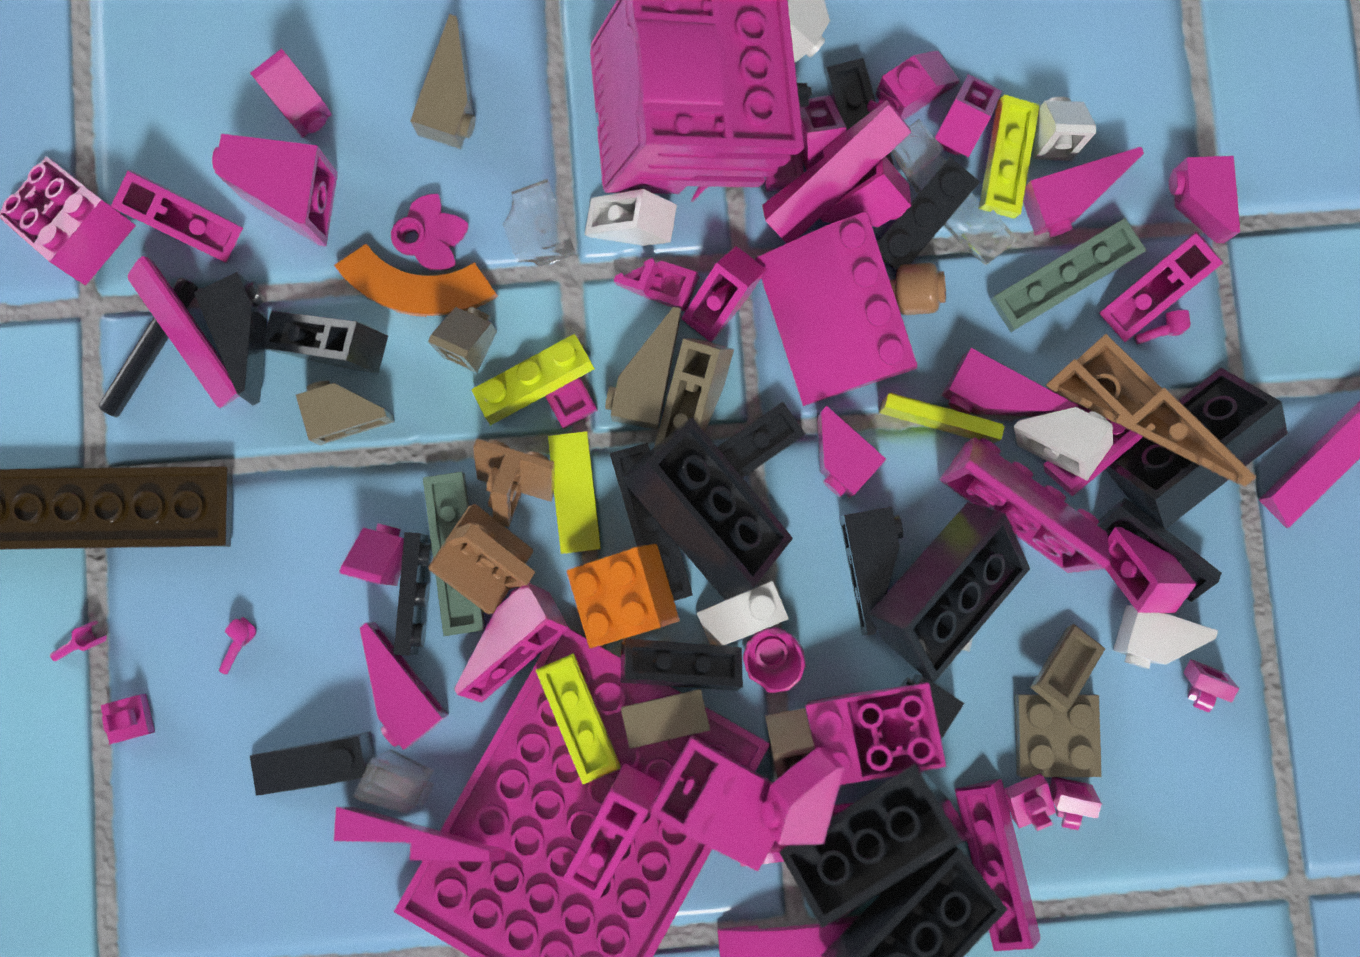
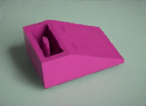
[0,156,136,286]
[805,683,946,785]
[649,735,775,871]

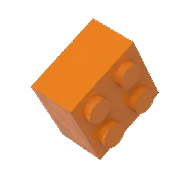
[566,544,680,649]

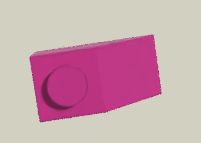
[250,48,332,138]
[875,50,960,120]
[934,74,1002,157]
[799,95,846,171]
[1169,156,1240,244]
[820,157,911,227]
[681,246,767,342]
[817,405,886,498]
[339,523,404,586]
[1106,527,1196,613]
[761,747,844,845]

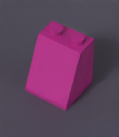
[212,134,338,247]

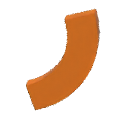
[334,244,498,317]

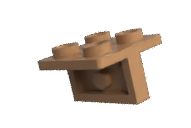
[473,439,555,528]
[428,504,535,614]

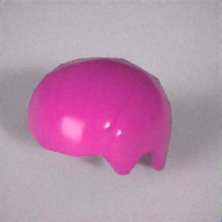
[743,627,806,693]

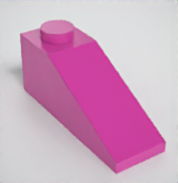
[1023,146,1144,237]
[110,170,243,263]
[1099,231,1223,342]
[941,348,1078,417]
[454,583,569,703]
[360,622,449,750]
[562,763,661,900]

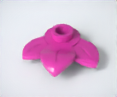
[391,194,469,270]

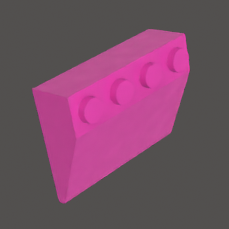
[755,211,918,406]
[939,437,1111,573]

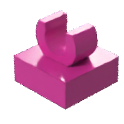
[1183,659,1239,713]
[100,694,155,745]
[1003,773,1056,831]
[1049,777,1102,830]

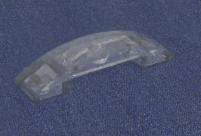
[891,119,1018,265]

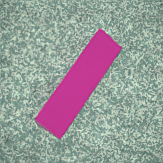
[127,256,240,408]
[1258,401,1360,528]
[955,779,1041,951]

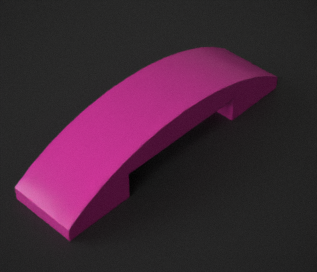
[717,916,859,957]

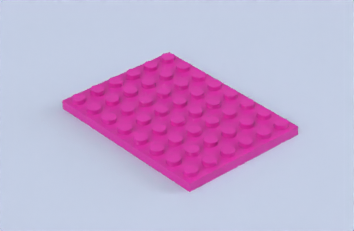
[393,628,770,957]

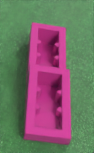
[762,100,911,244]
[334,807,505,862]

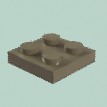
[1015,694,1102,777]

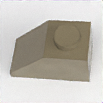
[428,307,497,373]
[296,381,395,445]
[765,708,815,779]

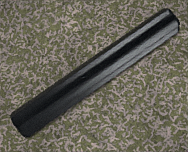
[99,278,199,417]

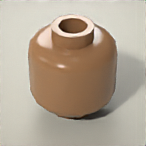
[890,263,946,315]

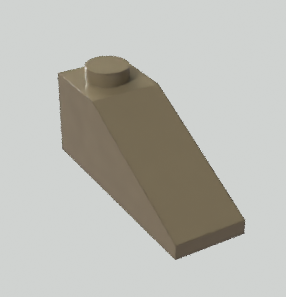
[410,14,476,149]
[605,307,681,430]
[654,338,734,447]

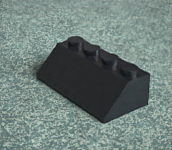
[1105,367,1288,529]
[621,417,793,600]
[868,502,1030,683]
[779,764,972,928]
[821,847,1008,957]

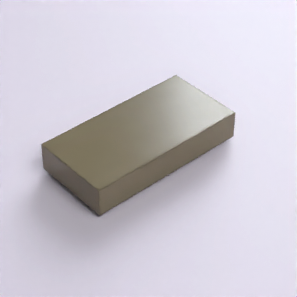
[1030,624,1106,713]
[621,689,710,749]

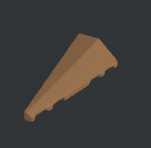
[1046,334,1256,487]

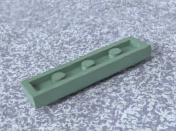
[990,218,1147,333]
[423,472,486,636]

